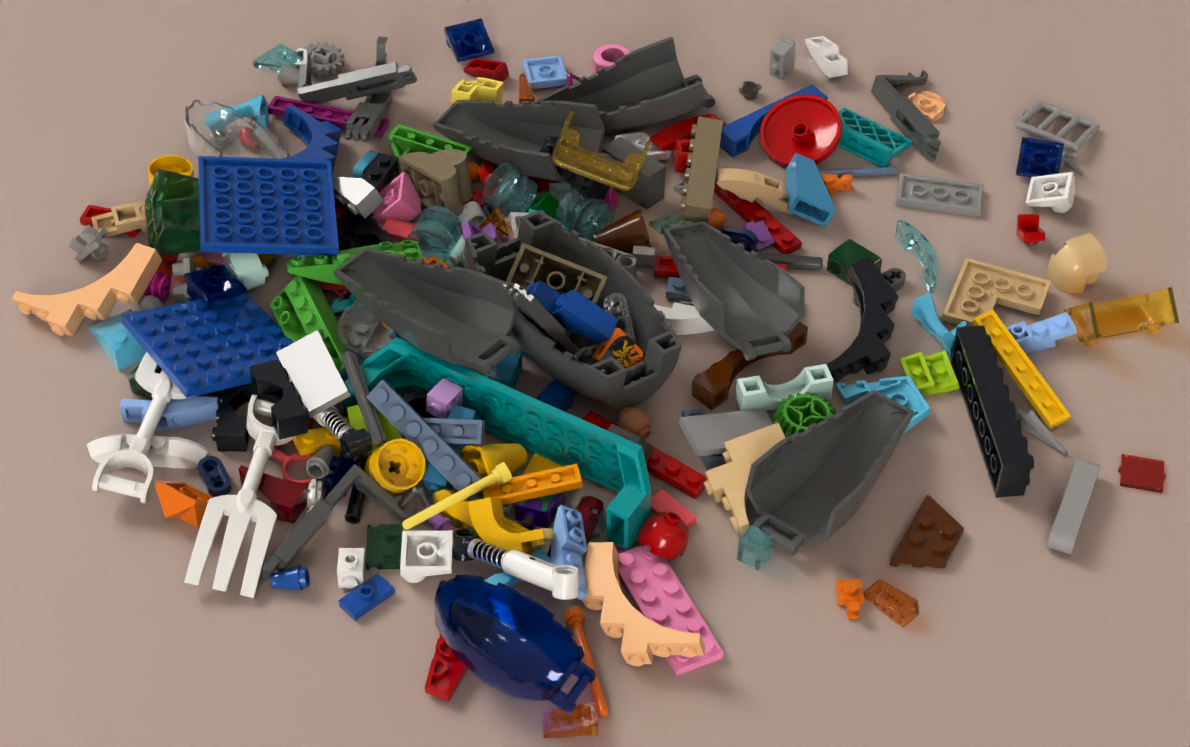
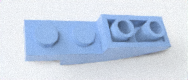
[1006,312,1076,354]
[120,396,220,430]
[551,505,588,600]

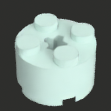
[222,253,269,292]

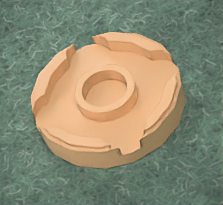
[908,91,946,122]

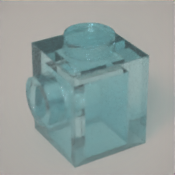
[737,525,774,571]

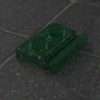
[365,524,404,570]

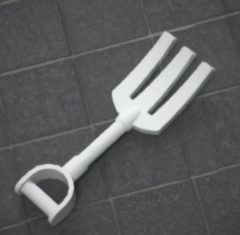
[92,352,198,504]
[184,394,293,599]

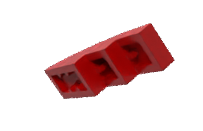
[649,113,727,151]

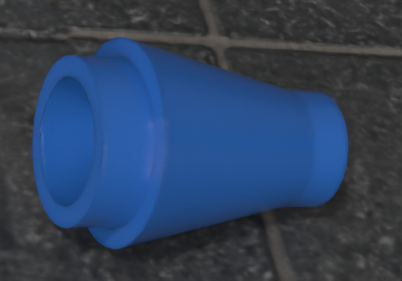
[270,565,310,591]

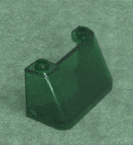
[144,169,200,256]

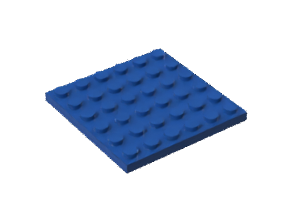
[198,156,339,255]
[122,291,293,398]

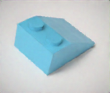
[89,309,146,371]

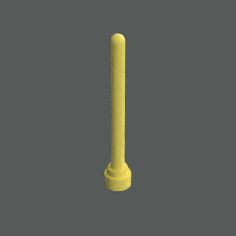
[402,462,512,530]

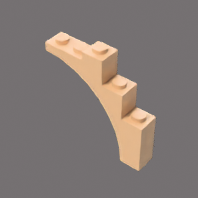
[12,243,162,337]
[582,542,706,666]

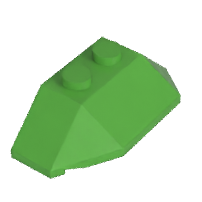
[388,124,472,164]

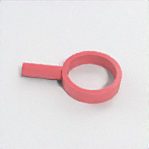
[271,447,323,489]

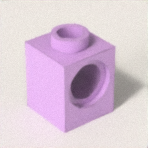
[426,378,463,419]

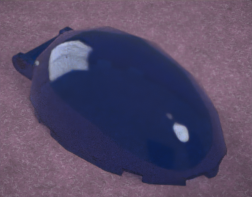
[434,575,596,712]

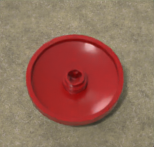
[760,94,843,167]

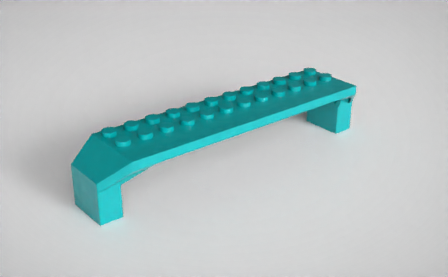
[342,337,651,550]

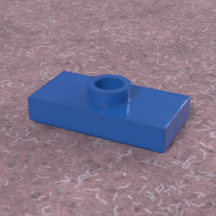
[338,573,395,621]

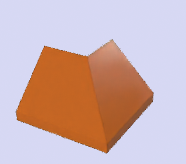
[155,481,214,528]

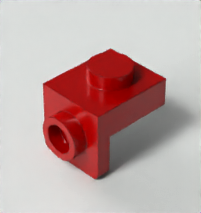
[1016,213,1045,245]

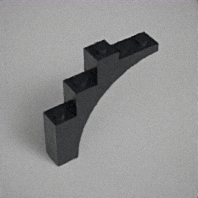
[827,257,899,383]

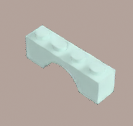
[735,364,834,411]

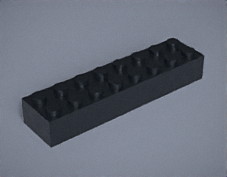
[950,325,1034,498]

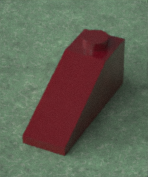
[239,465,307,524]

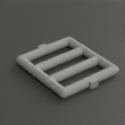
[1015,101,1100,152]

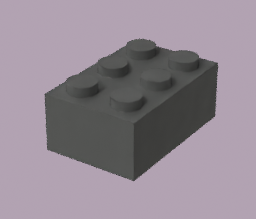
[602,137,666,210]

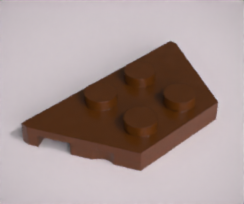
[890,495,964,568]

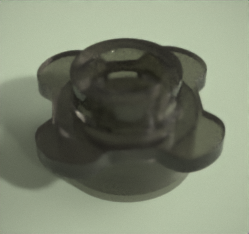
[739,81,762,100]

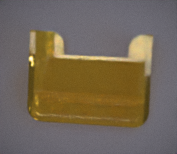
[552,110,651,191]

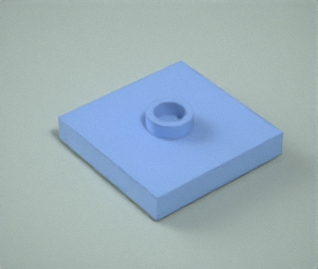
[522,56,568,90]

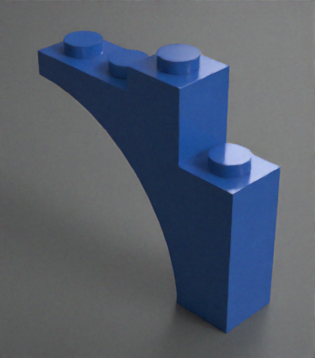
[517,280,618,344]

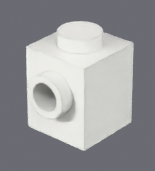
[337,548,366,589]

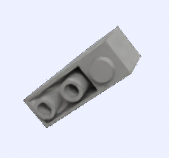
[332,176,384,218]

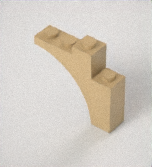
[703,423,785,539]

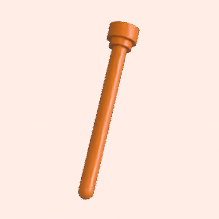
[563,606,609,717]

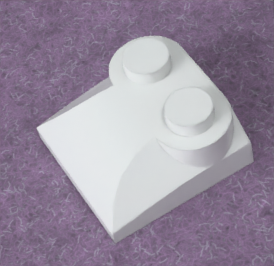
[1026,172,1075,213]
[400,530,453,583]

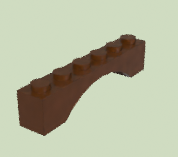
[692,321,808,410]

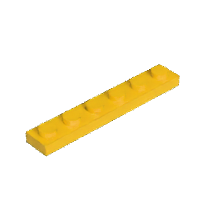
[972,309,1071,429]

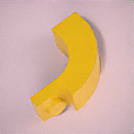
[468,497,554,554]

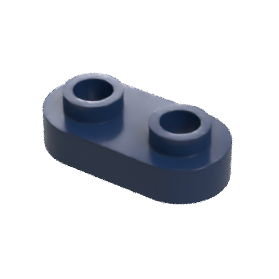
[719,226,758,252]
[198,456,232,497]

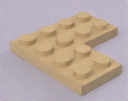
[941,258,1051,326]

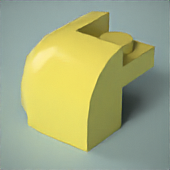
[451,77,504,106]

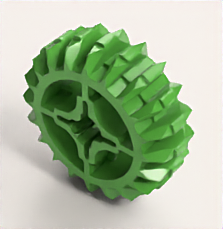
[774,392,837,438]

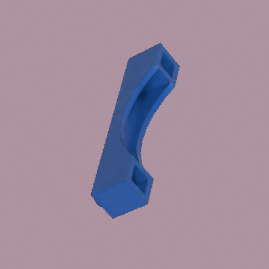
[720,84,828,157]

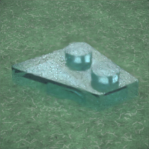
[253,44,302,72]

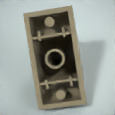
[398,149,474,220]
[506,243,608,304]

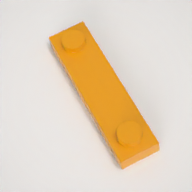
[482,463,583,505]

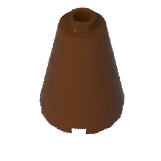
[590,209,652,253]

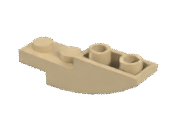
[716,168,793,215]
[91,200,182,239]

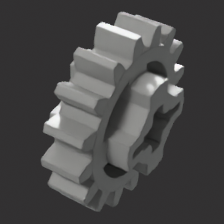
[301,42,345,77]

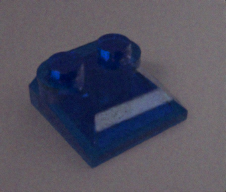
[444,18,495,62]
[1016,137,1064,178]
[183,265,247,303]

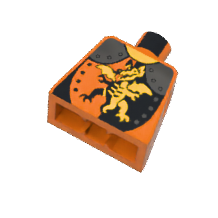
[592,327,645,368]

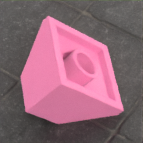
[372,172,421,224]

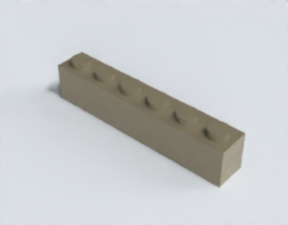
[680,116,723,224]

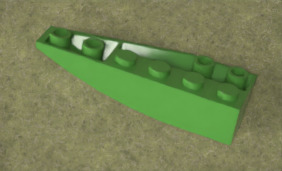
[286,240,424,285]
[270,275,346,375]

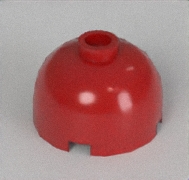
[637,512,689,559]

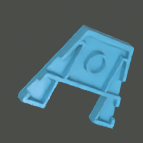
[836,376,930,433]

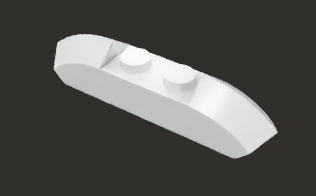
[86,434,208,469]

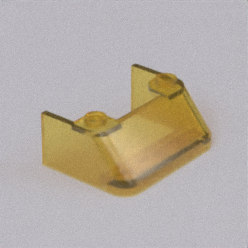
[1064,287,1179,346]

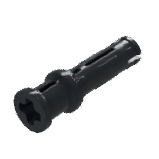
[345,455,368,524]

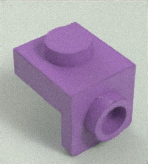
[461,220,498,241]
[742,220,775,252]

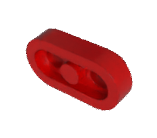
[479,160,502,186]

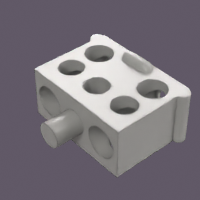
[770,37,796,80]

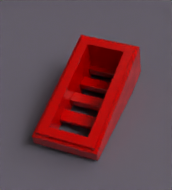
[463,58,509,82]

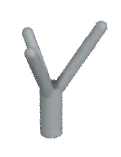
[1056,146,1084,175]
[398,472,430,510]

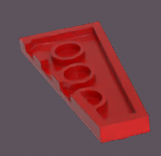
[425,600,495,702]

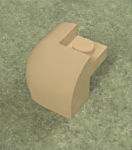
[1046,233,1107,294]

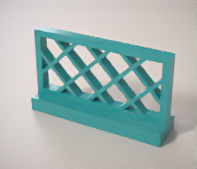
[838,108,913,167]

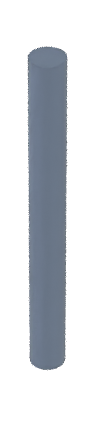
[819,167,896,178]

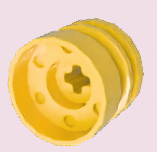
[147,155,195,208]
[364,439,426,495]

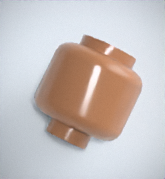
[617,407,652,440]

